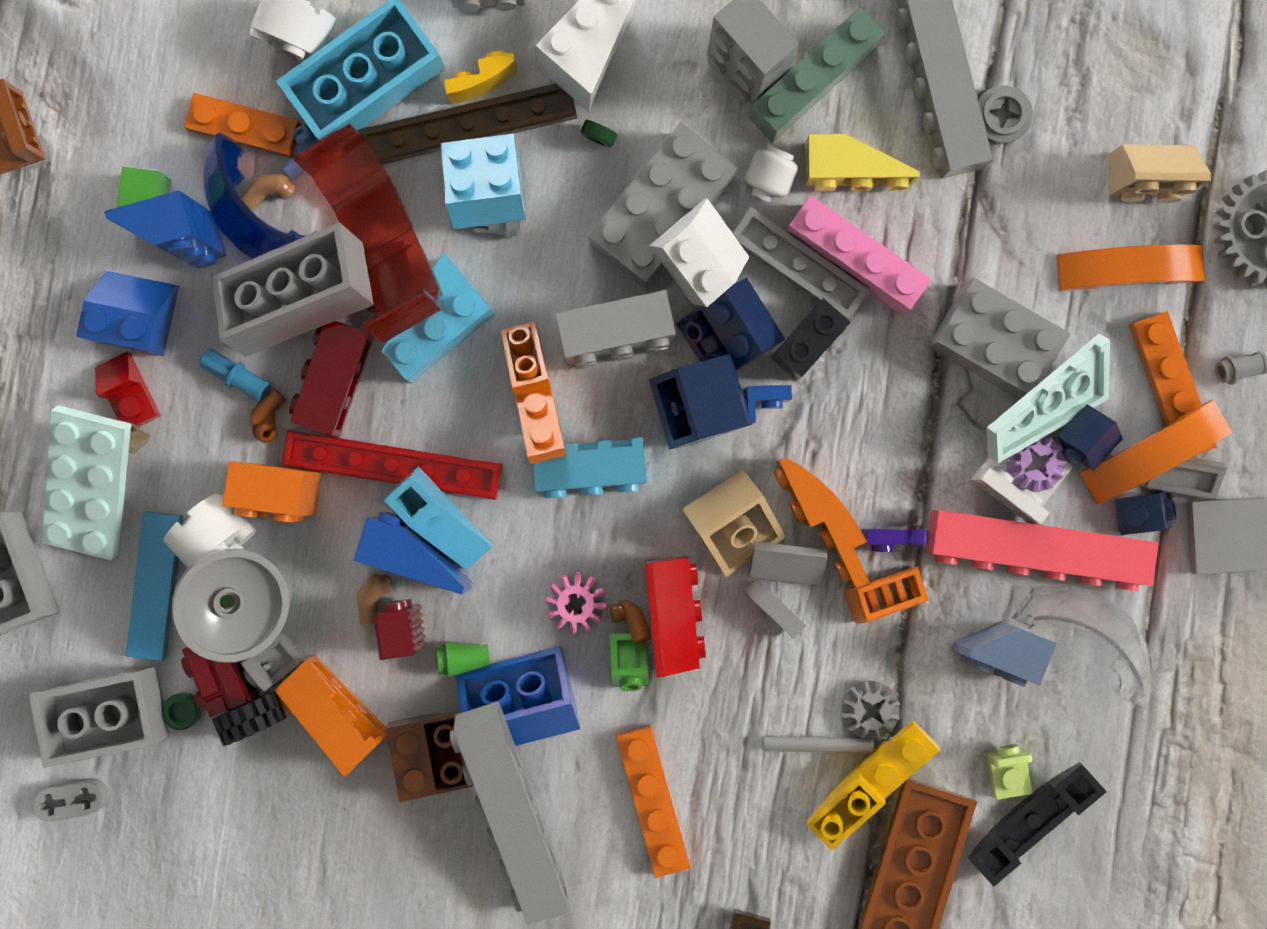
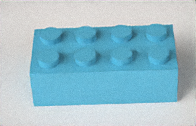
[276,0,445,152]

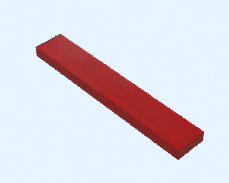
[281,430,503,500]

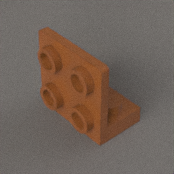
[0,79,45,175]

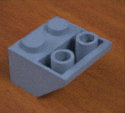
[951,622,1057,687]

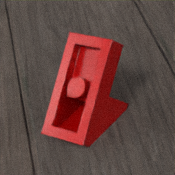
[95,351,161,427]

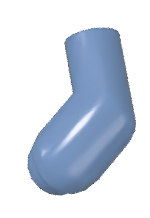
[282,125,319,181]

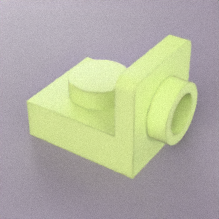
[986,744,1033,800]

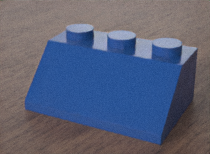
[104,190,227,268]
[456,646,580,746]

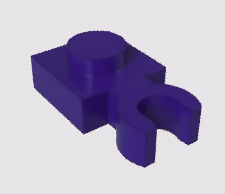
[861,529,929,552]

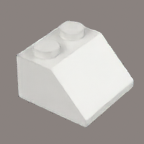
[649,198,749,307]

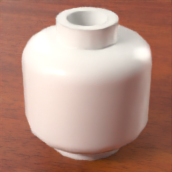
[745,145,798,202]

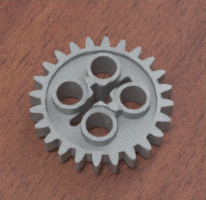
[1213,170,1267,289]

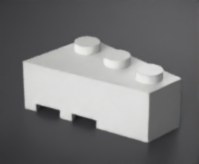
[535,0,635,112]

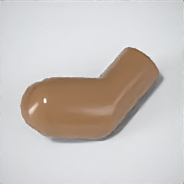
[240,173,295,210]
[357,574,393,625]

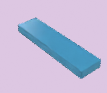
[125,511,183,661]

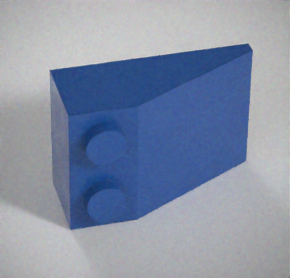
[353,512,473,595]

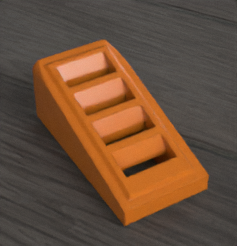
[844,566,929,624]

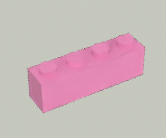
[786,195,932,315]

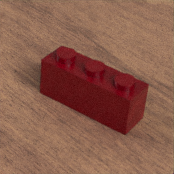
[289,321,375,438]

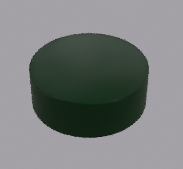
[580,119,618,148]
[162,692,202,730]

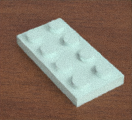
[42,405,131,561]

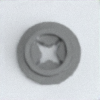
[978,85,1033,144]
[841,681,900,740]

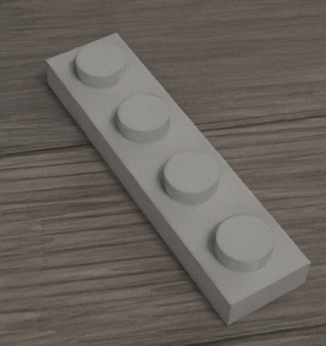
[733,207,870,320]

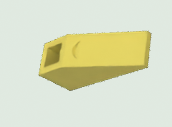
[804,134,920,192]

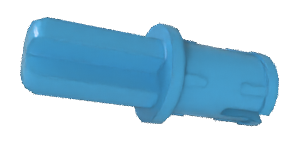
[199,349,271,403]

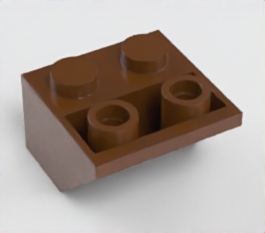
[386,712,474,802]

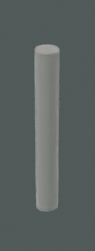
[763,736,874,753]

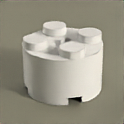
[249,0,336,62]
[163,493,256,568]

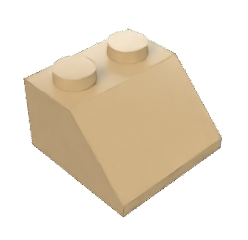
[682,469,786,577]

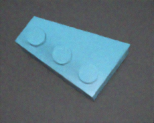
[382,252,495,383]
[534,437,646,498]

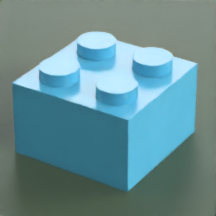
[441,134,526,229]

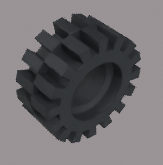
[212,691,287,747]

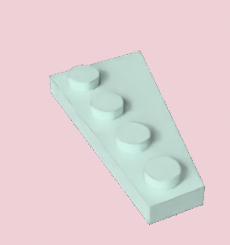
[986,334,1110,463]

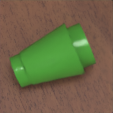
[436,641,489,678]

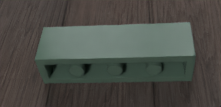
[748,6,885,144]

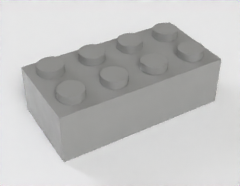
[588,122,738,289]
[211,222,374,357]

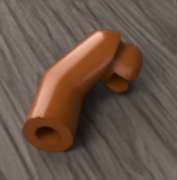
[250,388,287,443]
[609,600,651,644]

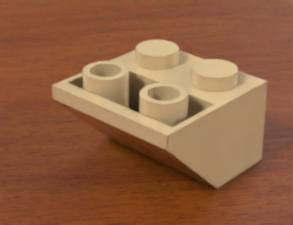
[1109,144,1211,203]

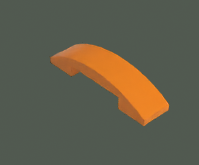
[1057,244,1205,291]
[1078,400,1232,504]

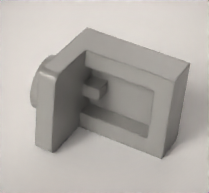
[241,631,307,691]

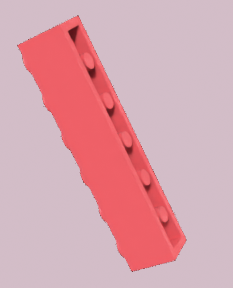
[925,510,1159,592]

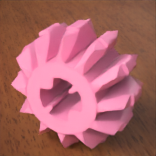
[545,572,607,635]

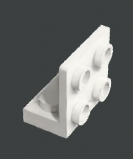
[970,453,1072,525]

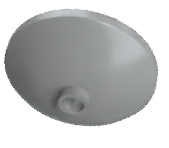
[172,549,289,662]

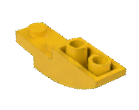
[806,720,940,851]

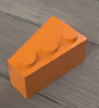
[274,655,387,778]

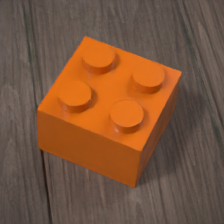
[222,461,321,523]

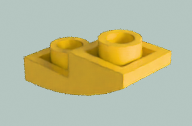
[444,51,518,105]

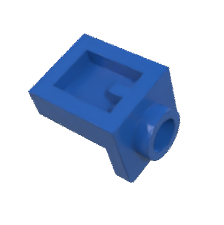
[743,385,792,424]

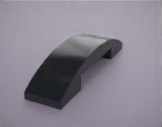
[968,762,1107,887]

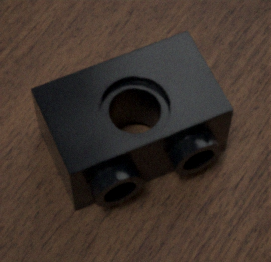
[770,298,851,381]

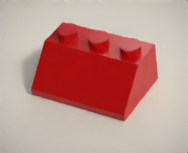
[644,556,706,678]

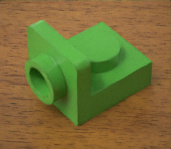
[609,633,649,691]

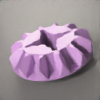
[1006,436,1067,492]

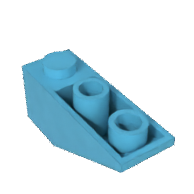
[384,466,493,570]

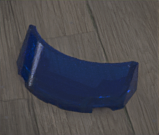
[203,132,318,259]

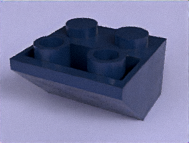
[676,278,785,371]
[648,354,752,450]

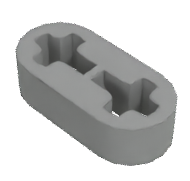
[743,578,806,639]
[33,779,109,821]

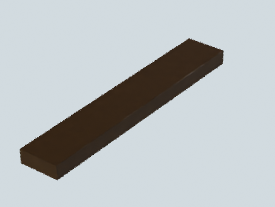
[358,83,578,168]

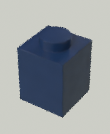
[1057,404,1123,471]

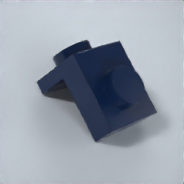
[1115,491,1177,535]

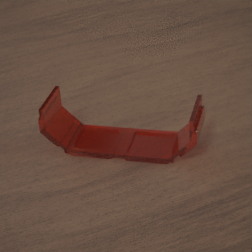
[293,123,443,344]

